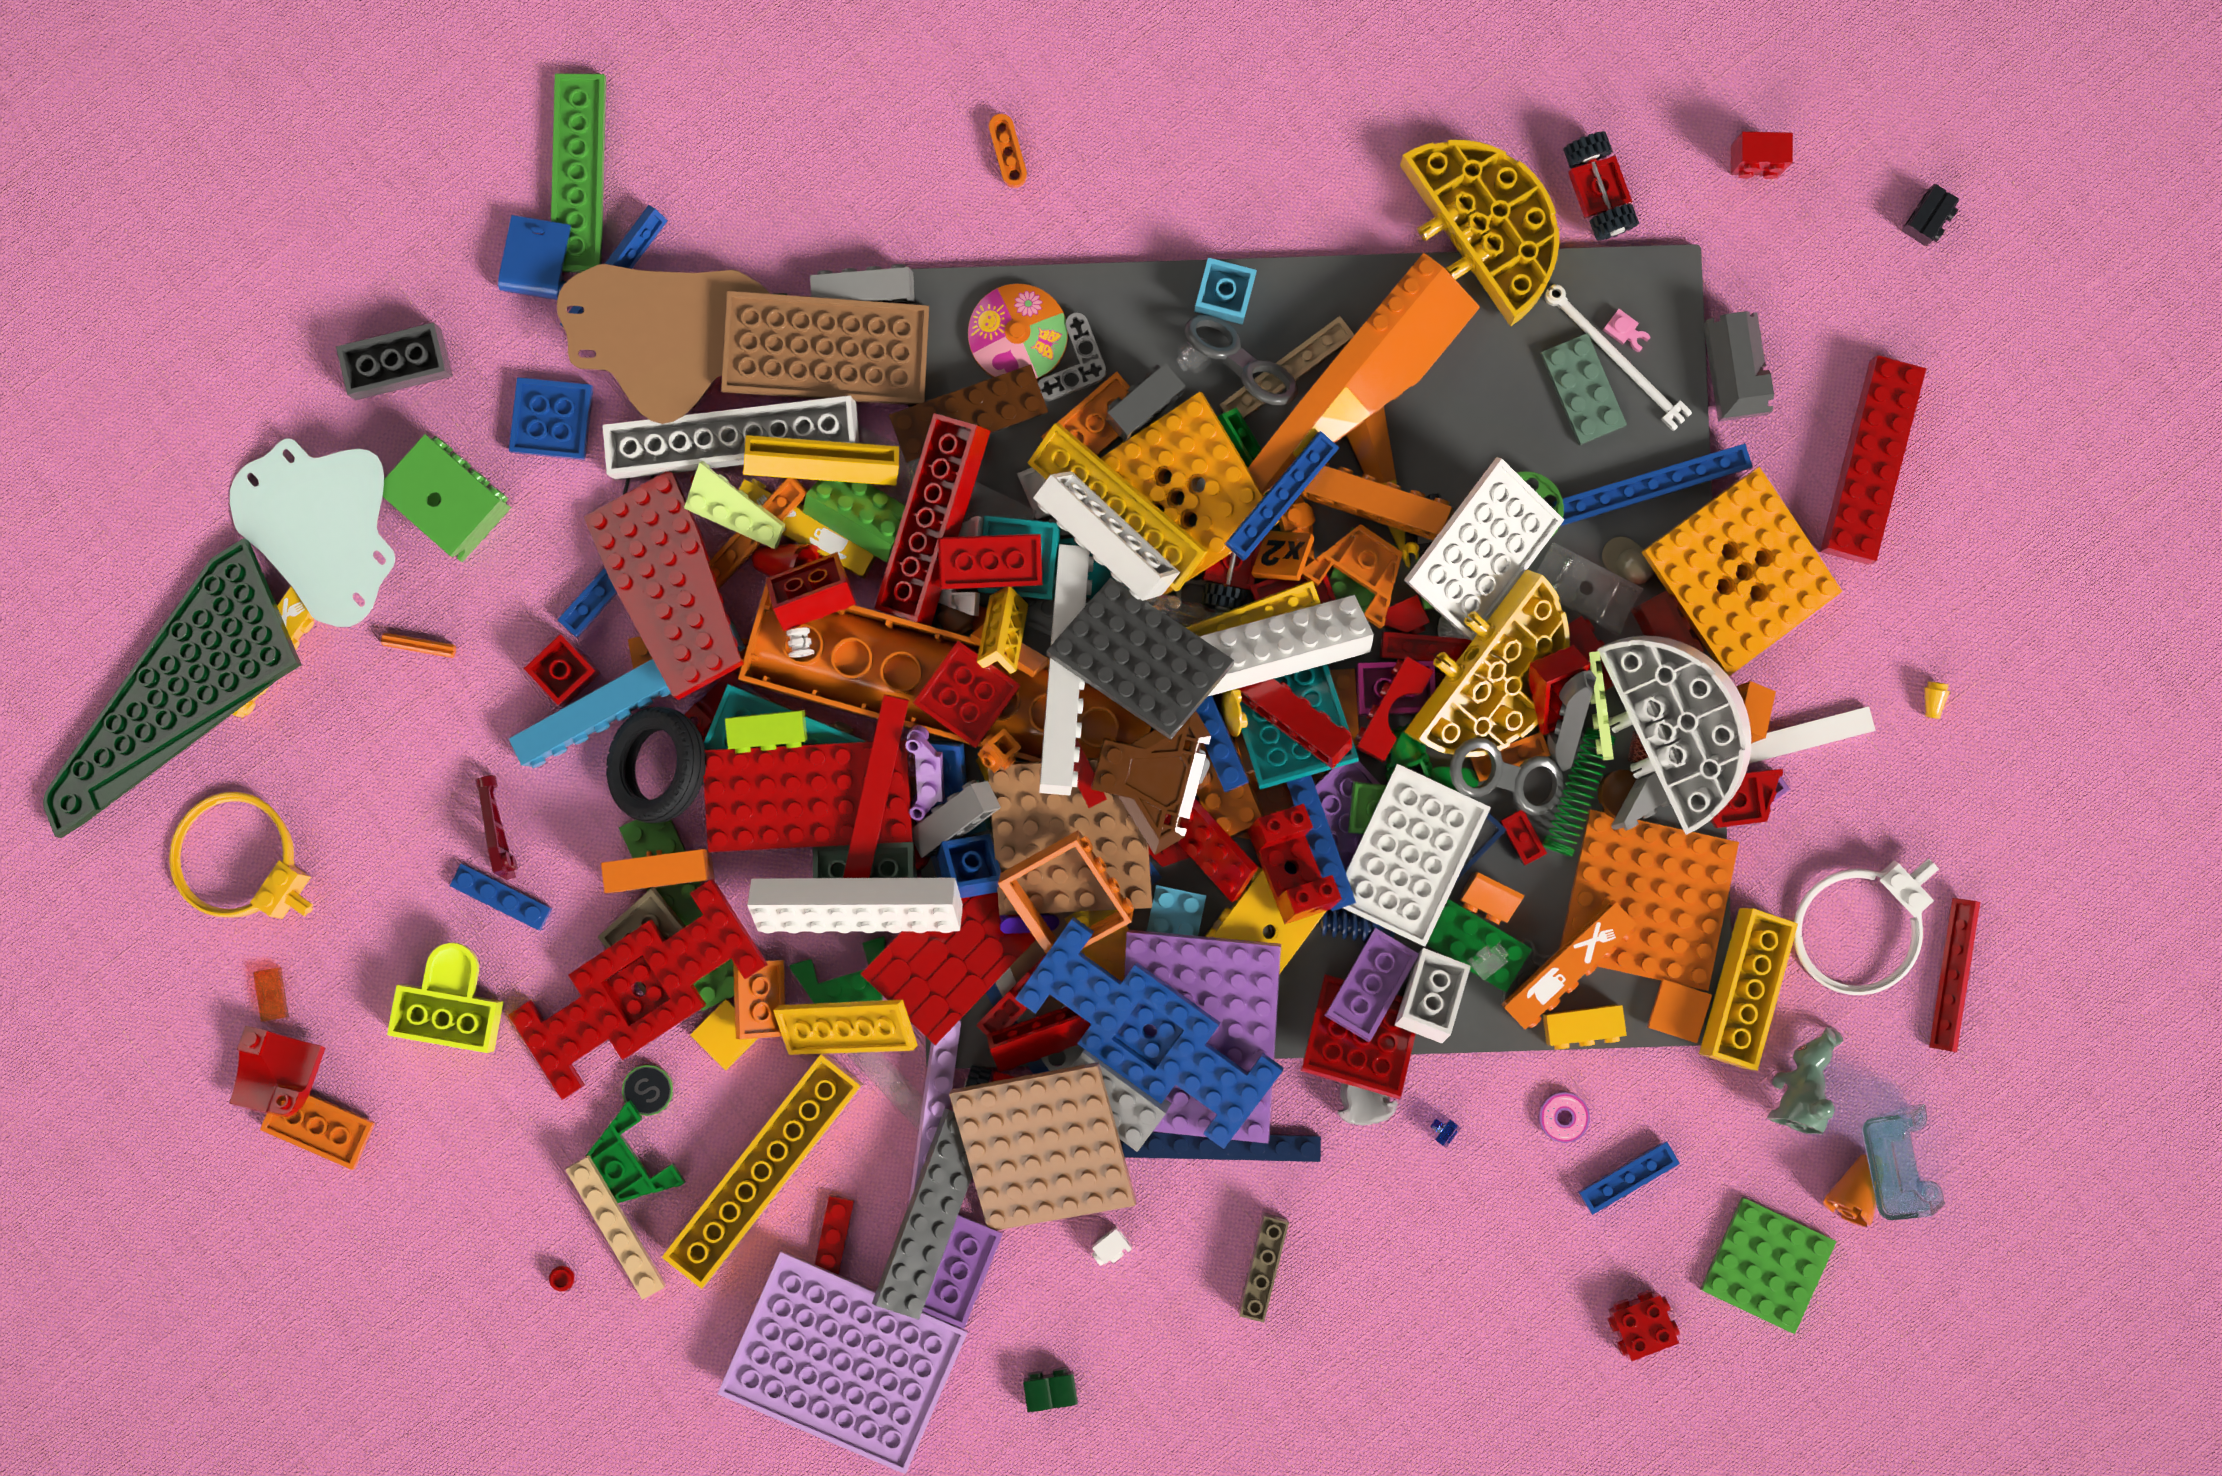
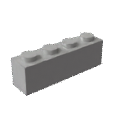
[810,264,915,303]
[912,780,1001,858]

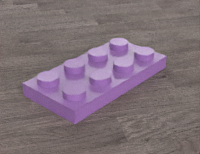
[1324,928,1419,1042]
[922,1214,1003,1329]

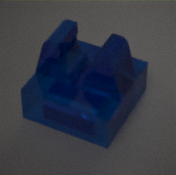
[1430,1119,1461,1148]

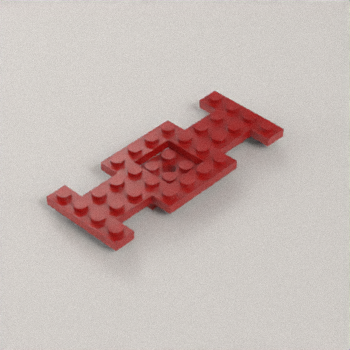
[508,879,768,1100]

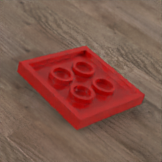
[913,641,1021,748]

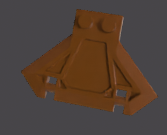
[1091,711,1211,855]

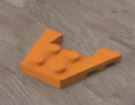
[1301,524,1403,629]

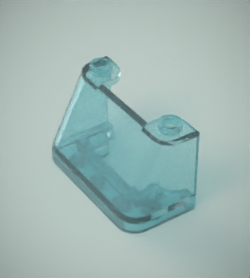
[1862,1104,1945,1220]

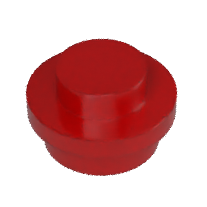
[549,1265,575,1292]

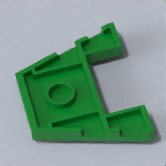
[789,936,886,1004]
[585,1100,686,1203]

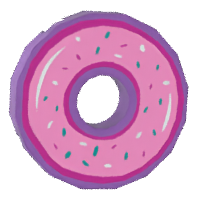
[1538,1092,1590,1143]

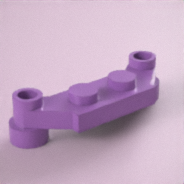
[905,725,945,820]

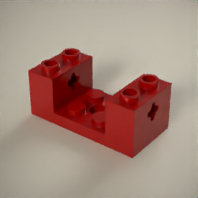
[1247,804,1342,925]

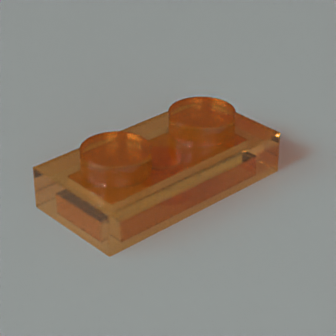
[253,967,289,1022]

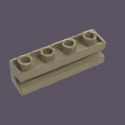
[1238,1213,1289,1323]

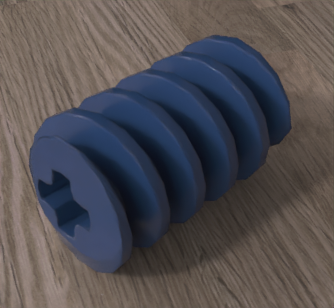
[1319,908,1372,943]

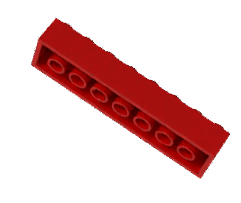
[1820,355,1927,565]
[874,413,991,626]

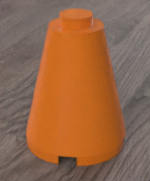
[1823,1152,1885,1227]

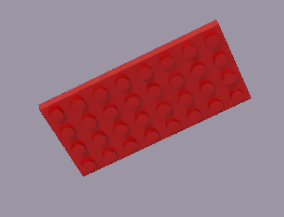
[703,739,913,852]

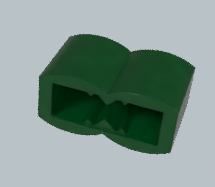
[1023,1367,1078,1412]

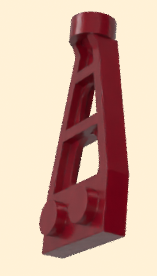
[476,775,518,880]

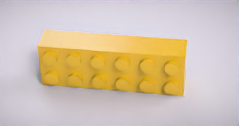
[1699,908,1798,1071]

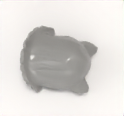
[1337,1083,1398,1126]

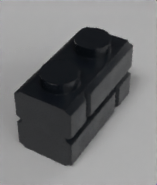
[1902,184,1959,246]

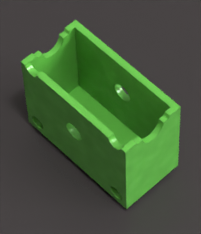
[382,434,512,562]

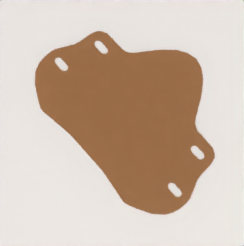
[557,264,770,424]

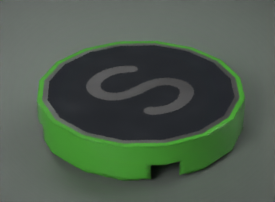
[622,1065,673,1116]

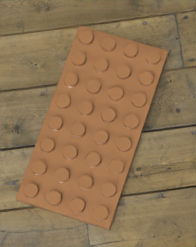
[721,291,929,405]

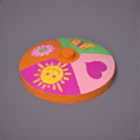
[968,284,1068,381]

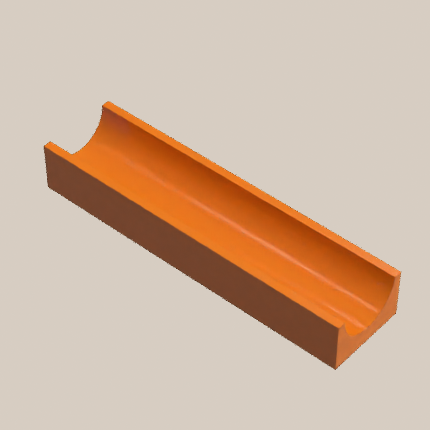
[738,584,1151,762]

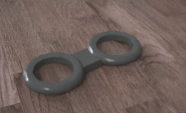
[1185,315,1298,406]
[1450,737,1564,815]

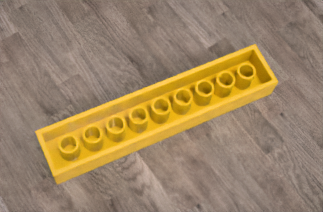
[662,1054,863,1289]

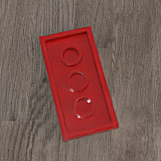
[938,534,1042,589]

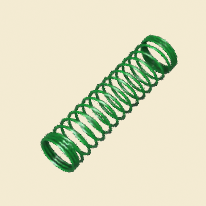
[1542,727,1616,856]

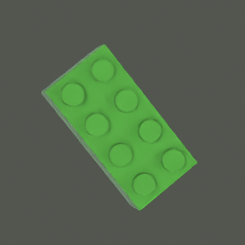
[803,480,906,563]

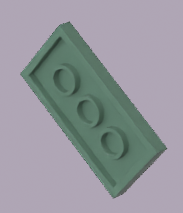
[1540,333,1627,445]

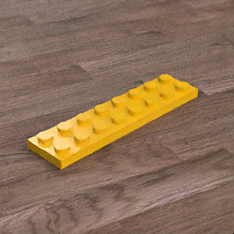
[1027,423,1208,591]

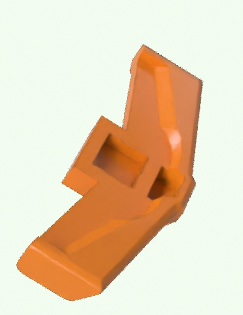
[1279,494,1316,566]

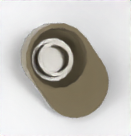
[1602,537,1654,586]

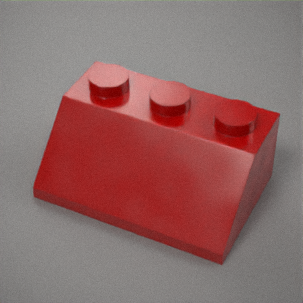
[765,552,856,632]

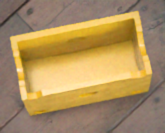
[1204,866,1326,974]

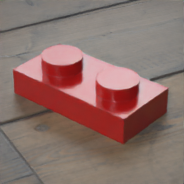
[1499,810,1547,866]

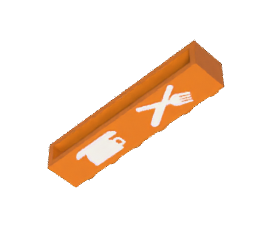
[1501,900,1637,1029]

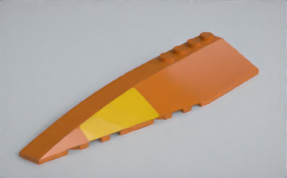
[1248,253,1480,495]

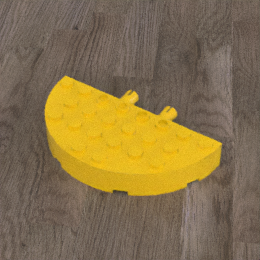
[1400,140,1559,327]
[1404,569,1570,757]

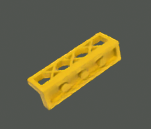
[977,587,1028,674]

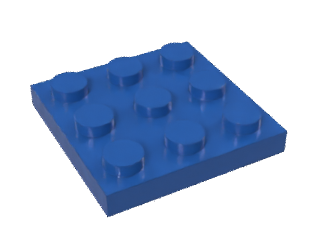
[509,377,593,460]

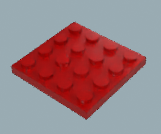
[1300,974,1416,1099]

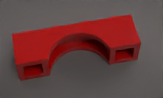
[1354,656,1434,762]

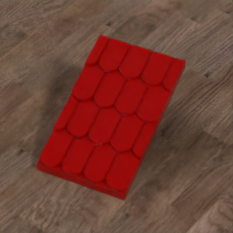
[861,892,1036,1046]

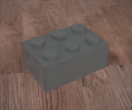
[1106,363,1186,442]

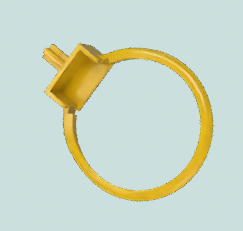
[169,792,313,919]

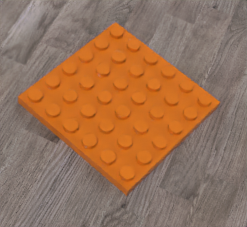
[1560,809,1739,991]

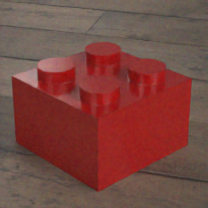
[1731,131,1793,179]
[523,634,600,707]

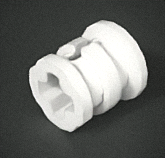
[786,628,814,657]

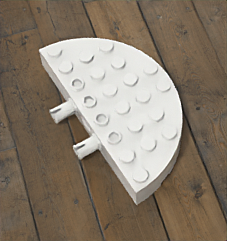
[1597,636,1751,835]

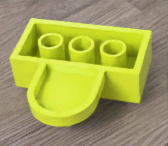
[387,943,504,1053]

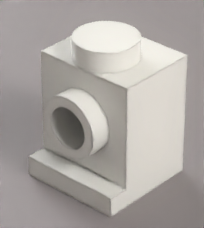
[1092,1226,1132,1266]

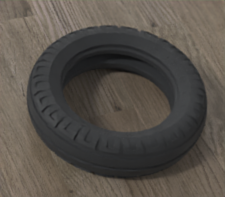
[606,707,706,823]

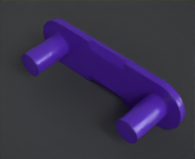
[999,913,1059,934]

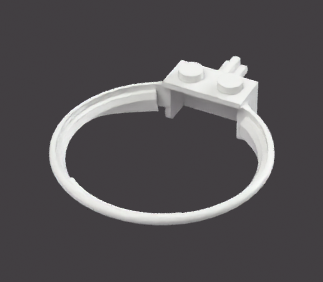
[1794,858,1939,995]

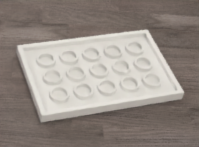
[1404,457,1564,641]
[1344,764,1491,946]

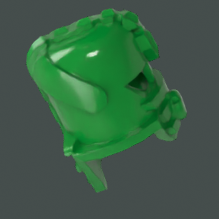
[1385,724,1438,782]

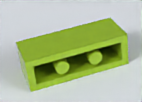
[725,710,808,753]

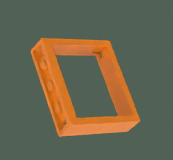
[998,830,1134,954]

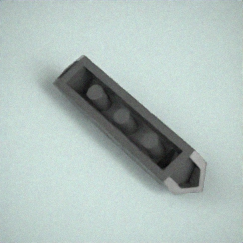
[1547,671,1596,771]

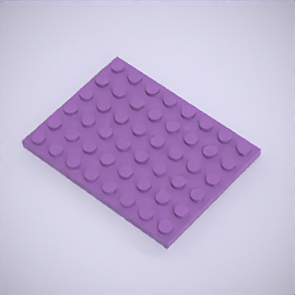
[1121,930,1281,1143]

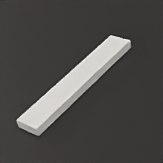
[1749,706,1876,764]

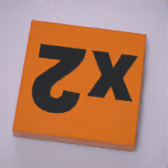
[1251,531,1314,581]

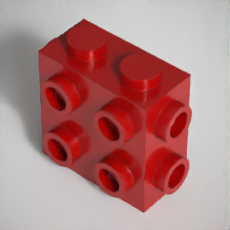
[1607,1290,1680,1362]

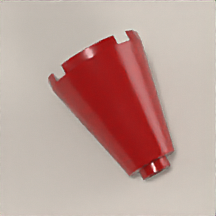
[752,543,823,577]

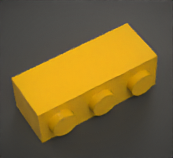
[1542,1004,1627,1050]

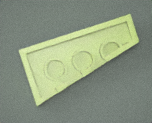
[684,461,786,549]
[1589,651,1614,761]

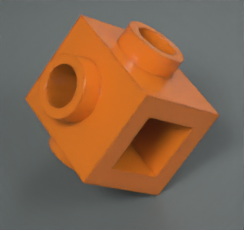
[977,728,1021,773]

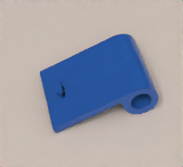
[498,215,571,300]

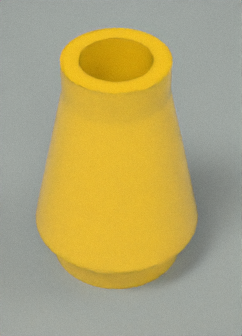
[1924,681,1950,719]

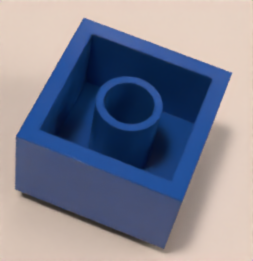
[937,834,1001,898]

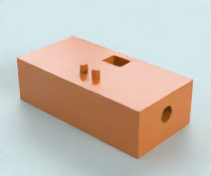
[601,849,715,893]

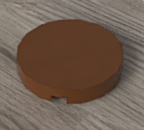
[1598,769,1637,819]

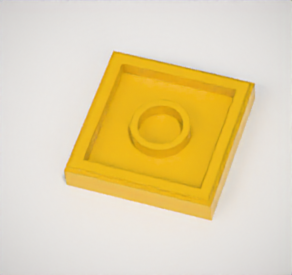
[690,999,758,1071]

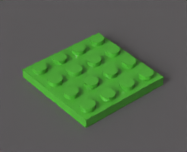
[1700,1197,1837,1334]

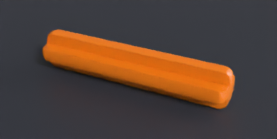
[381,632,456,658]

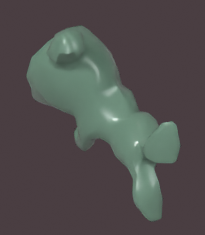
[1766,1026,1843,1134]

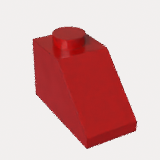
[1383,595,1430,634]

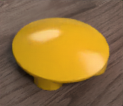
[1221,688,1248,737]

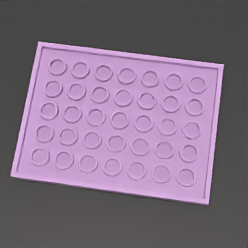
[717,1250,968,1474]

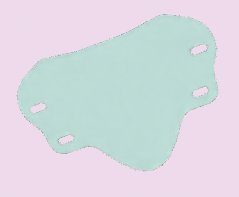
[230,438,395,627]

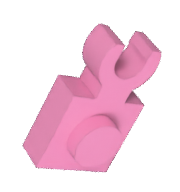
[1603,309,1651,352]

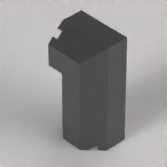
[1703,311,1774,422]

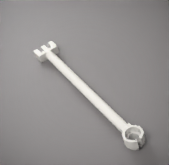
[1545,284,1692,431]

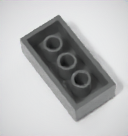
[336,322,453,400]

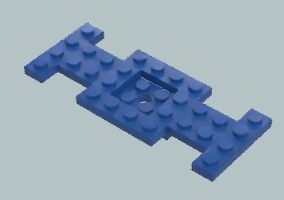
[1015,917,1284,1149]

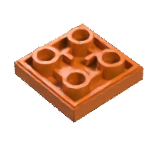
[1647,979,1712,1043]

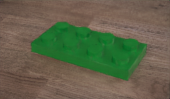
[1426,899,1532,993]

